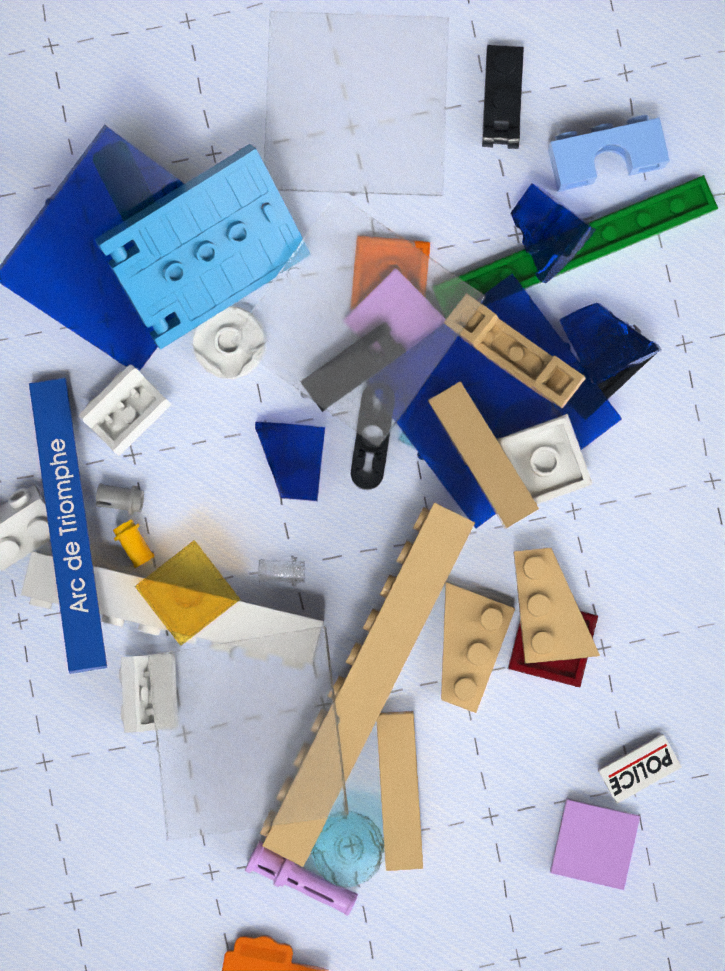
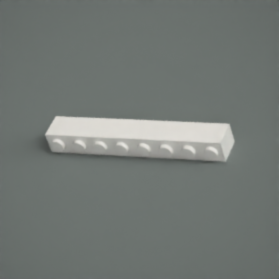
[21,551,324,670]

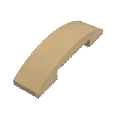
[444,294,585,408]

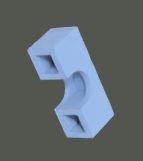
[548,115,670,192]

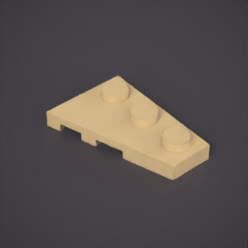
[513,548,600,663]
[441,582,516,713]

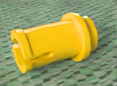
[113,519,155,568]

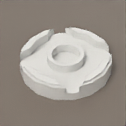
[192,306,266,380]

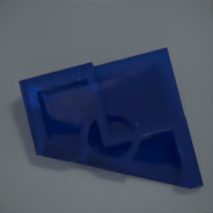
[510,183,596,284]
[559,303,662,385]
[255,422,326,503]

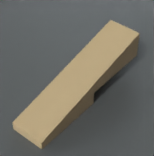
[428,382,539,529]
[377,711,423,871]

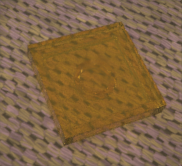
[134,540,241,646]

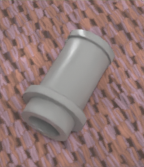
[96,483,144,515]

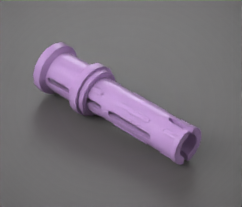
[245,840,358,916]

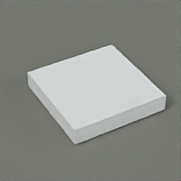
[497,414,593,504]

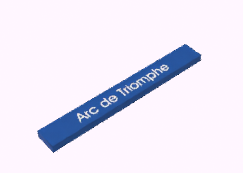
[29,378,108,674]

